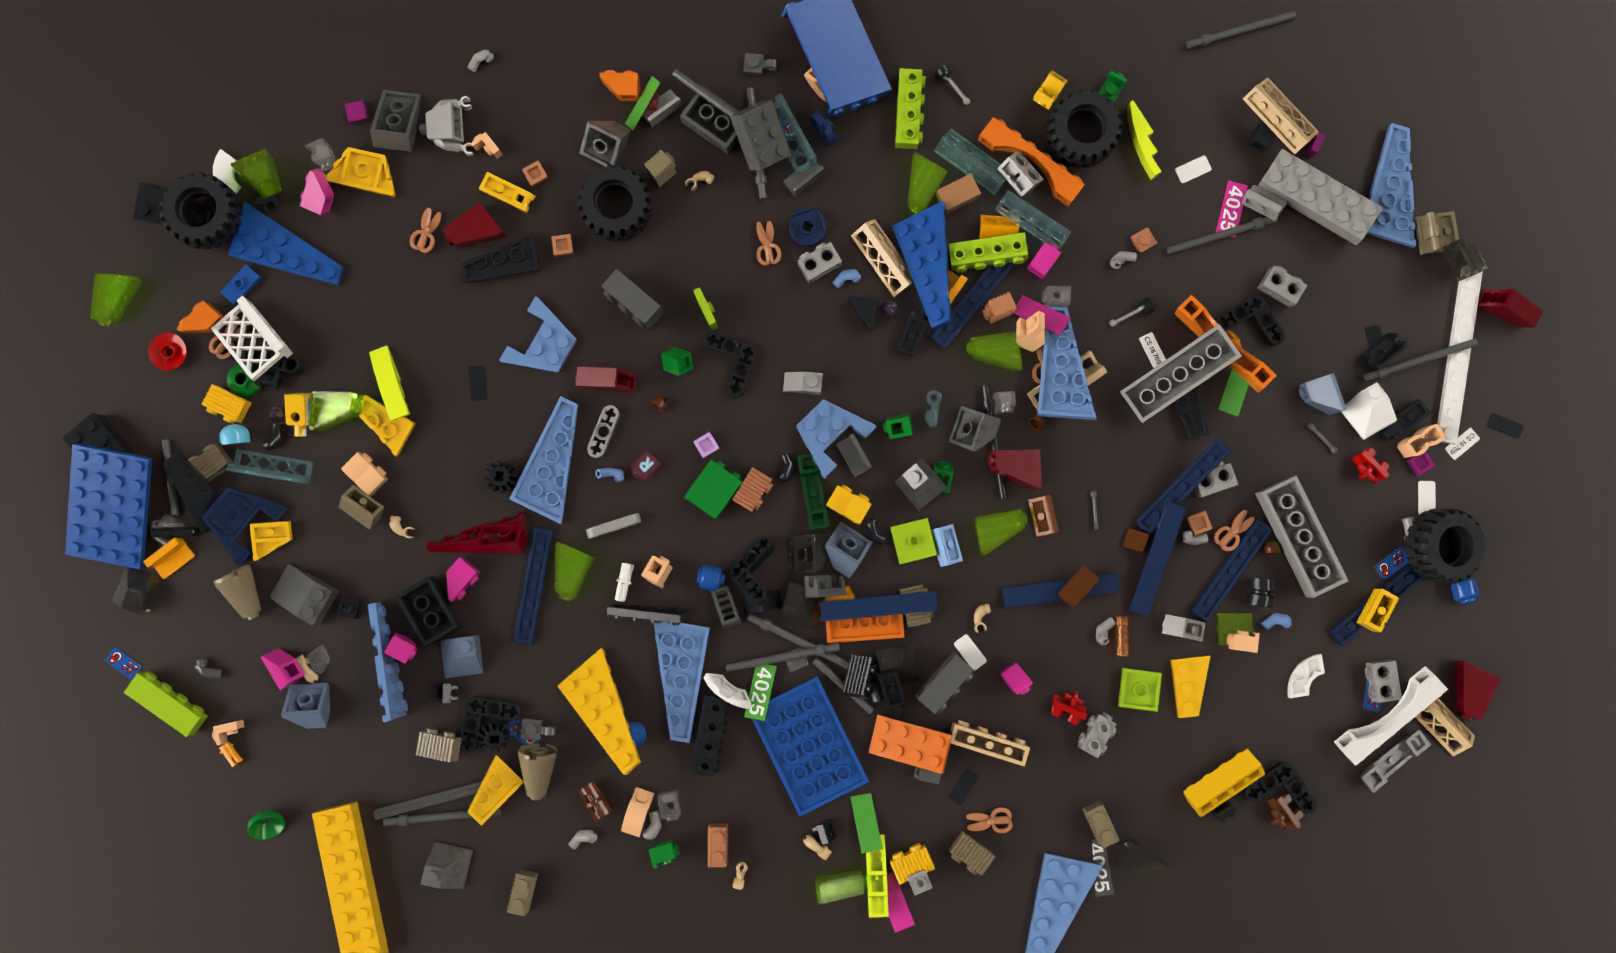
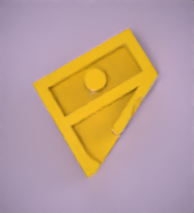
[250,521,293,561]

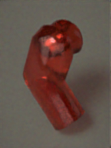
[640,88,659,111]

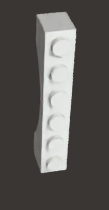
[1334,666,1448,766]

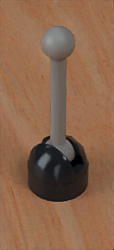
[935,64,970,105]
[1109,297,1155,327]

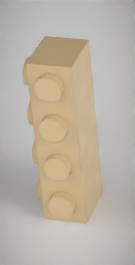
[949,720,1030,767]

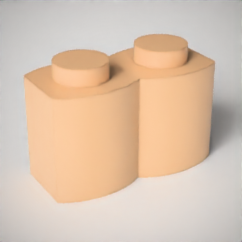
[1397,424,1446,458]
[341,452,388,496]

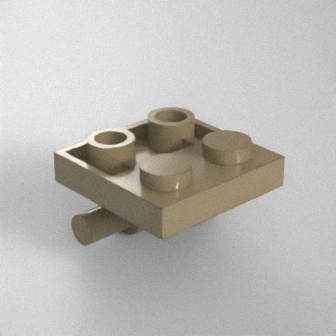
[1414,211,1461,255]

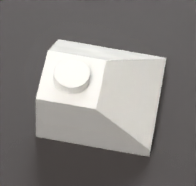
[1341,382,1397,440]

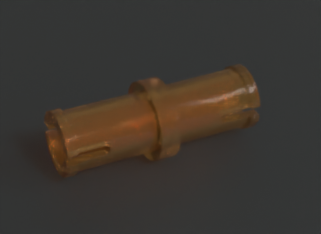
[1115,616,1130,656]

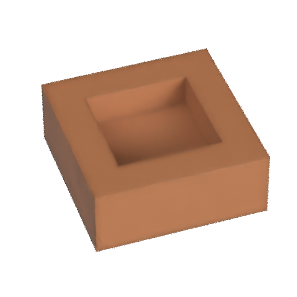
[522,160,549,187]
[1130,227,1157,254]
[551,234,574,257]
[1186,511,1213,535]

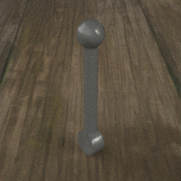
[1307,423,1338,454]
[1090,490,1099,530]

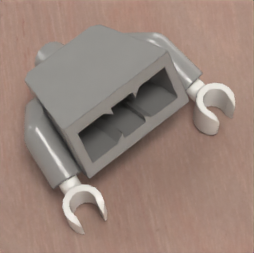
[419,96,474,156]

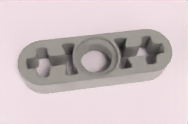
[587,405,620,458]
[586,513,642,539]

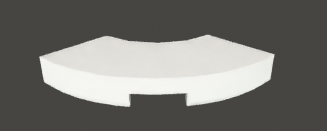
[213,149,242,194]
[1288,654,1325,698]
[704,673,751,709]

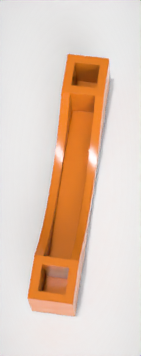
[978,117,1085,207]
[1174,295,1277,393]

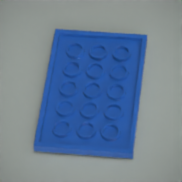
[65,443,152,569]
[752,676,869,817]

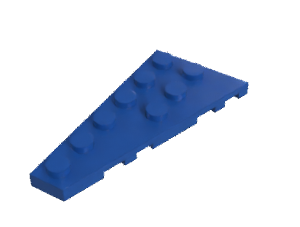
[228,201,344,286]
[892,201,951,329]

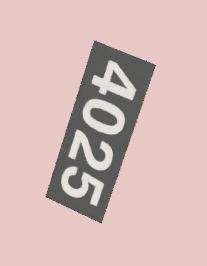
[1092,839,1114,897]

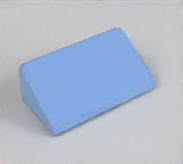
[931,524,963,567]

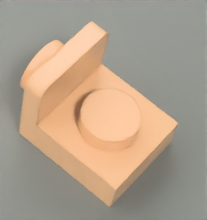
[471,132,503,159]
[212,720,245,746]

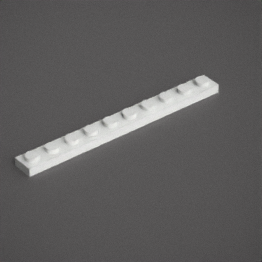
[1437,254,1485,444]

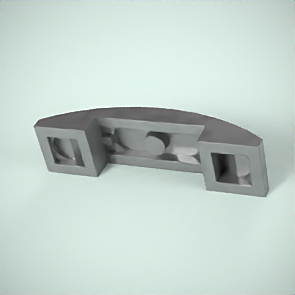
[1360,729,1431,793]

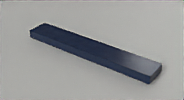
[930,262,1015,350]
[1135,438,1231,535]
[1128,501,1186,617]
[1190,518,1273,623]
[513,528,554,645]
[1329,564,1423,646]
[1002,572,1120,608]
[820,591,938,621]

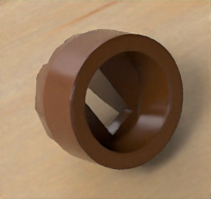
[651,396,668,412]
[1029,414,1046,431]
[1265,541,1281,555]

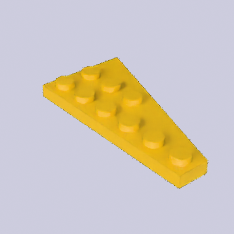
[558,648,641,775]

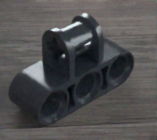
[245,350,305,390]

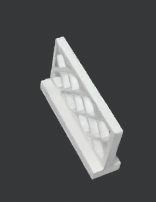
[211,296,293,381]

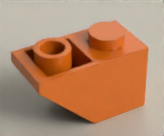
[600,70,640,101]
[176,300,224,334]

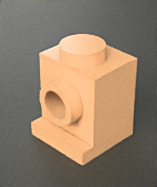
[641,555,673,589]
[1227,630,1260,653]

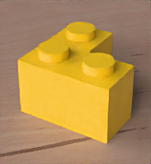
[826,485,871,525]

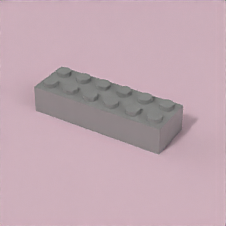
[1258,149,1383,245]
[1120,324,1242,423]
[1255,476,1348,598]

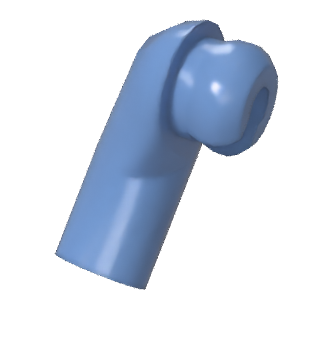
[832,269,861,289]
[595,467,625,482]
[1261,613,1292,630]

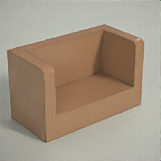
[935,174,981,214]

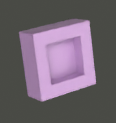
[693,432,720,459]

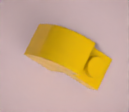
[1033,71,1068,110]

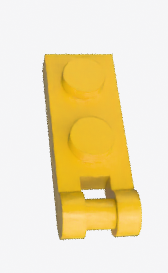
[479,172,536,213]

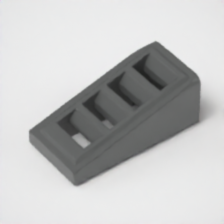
[711,585,742,629]

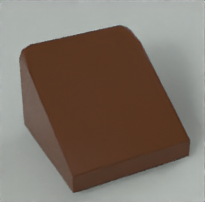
[1122,528,1149,553]

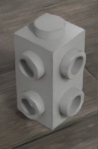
[1077,712,1117,758]

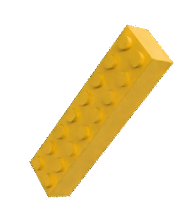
[312,801,389,953]

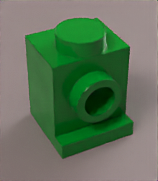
[883,412,913,439]
[648,839,680,869]

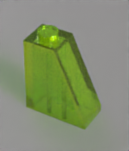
[231,148,282,198]
[907,152,948,213]
[90,273,142,326]
[967,331,1022,372]
[309,391,364,432]
[974,509,1027,555]
[555,542,595,601]
[815,870,868,904]

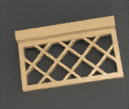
[1243,77,1319,155]

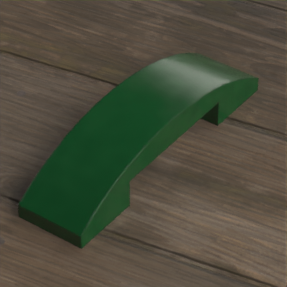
[797,454,830,531]

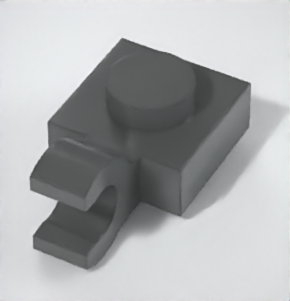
[743,53,777,75]
[521,718,556,740]

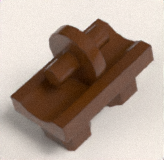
[577,780,613,822]
[1267,793,1304,830]

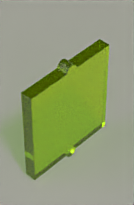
[1216,613,1254,645]

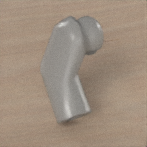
[467,49,494,72]
[1110,251,1137,269]
[1182,531,1208,545]
[1096,617,1116,645]
[643,810,662,840]
[568,829,597,850]

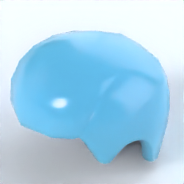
[219,424,251,445]

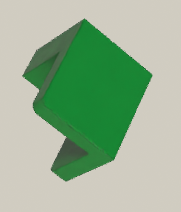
[661,347,693,376]

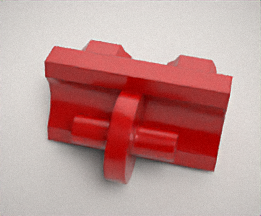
[1351,447,1390,484]
[1051,691,1087,725]

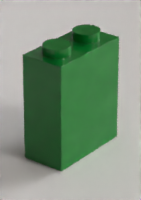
[684,459,743,520]

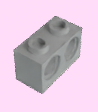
[997,151,1043,197]
[798,242,842,284]
[1257,265,1307,308]
[1194,461,1238,498]
[1365,660,1402,703]

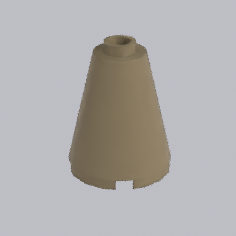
[213,564,261,620]
[518,743,557,800]

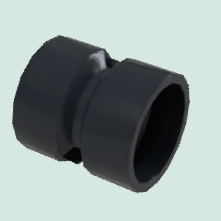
[1247,578,1276,608]

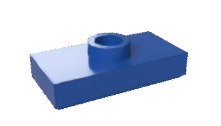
[220,264,262,306]

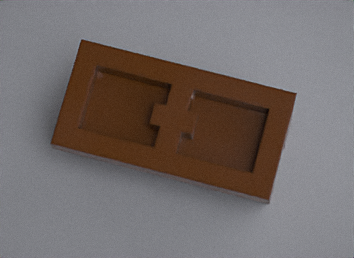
[1057,565,1100,610]

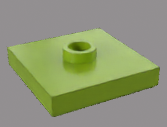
[693,287,718,331]
[890,518,937,565]
[1118,668,1162,712]

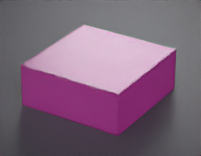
[344,100,369,124]
[1305,133,1326,157]
[1406,451,1436,476]

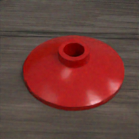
[148,333,187,371]

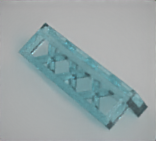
[773,94,817,174]
[934,128,1006,195]
[995,190,1071,251]
[227,449,313,484]

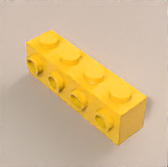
[1183,749,1265,817]

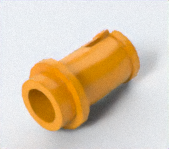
[219,742,243,767]

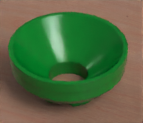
[227,363,262,398]
[247,810,285,840]

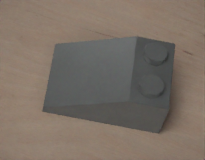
[370,89,421,152]
[269,563,339,625]

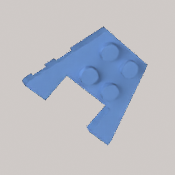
[499,296,577,373]
[796,399,877,479]

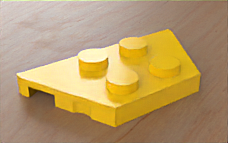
[325,147,396,197]

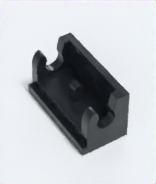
[1359,332,1409,371]

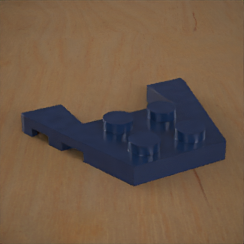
[202,486,288,566]

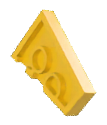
[1171,655,1210,718]
[467,755,524,826]

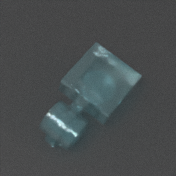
[925,390,942,428]

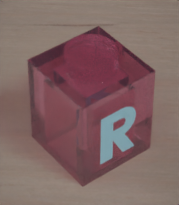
[630,451,662,481]

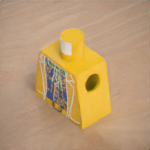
[284,393,316,437]

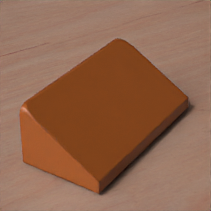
[1028,495,1059,537]

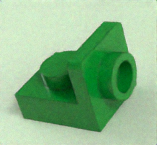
[1098,71,1127,103]
[934,461,954,493]

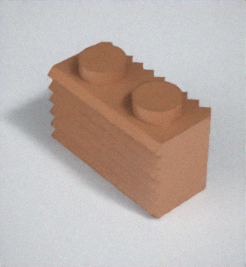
[983,292,1017,324]
[732,467,773,512]
[708,823,729,867]

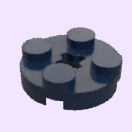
[809,109,840,147]
[789,208,827,247]

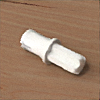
[615,563,634,602]

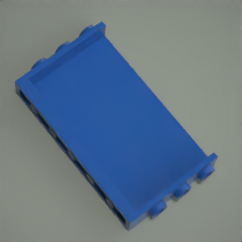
[781,0,892,117]

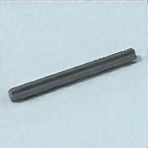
[373,781,482,820]

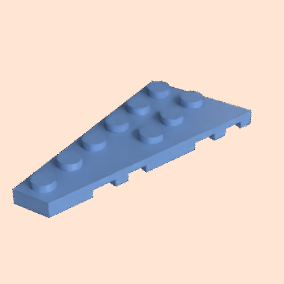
[1366,123,1416,248]
[1037,306,1097,420]
[509,396,579,524]
[368,602,408,722]
[653,621,710,743]
[1025,852,1103,953]

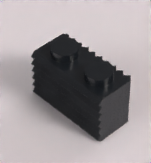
[842,655,879,699]

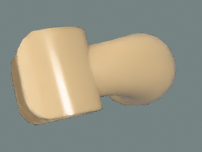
[685,171,715,191]
[389,516,416,539]
[974,604,991,633]
[296,654,319,683]
[803,835,832,860]
[733,862,748,890]

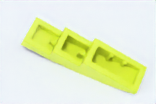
[1126,101,1162,180]
[369,345,410,421]
[866,835,889,918]

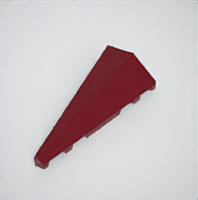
[426,511,527,554]

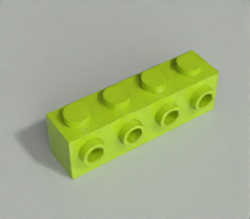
[895,68,926,149]
[949,232,1028,273]
[123,671,208,737]

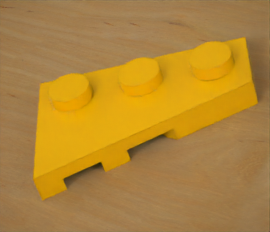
[355,395,416,457]

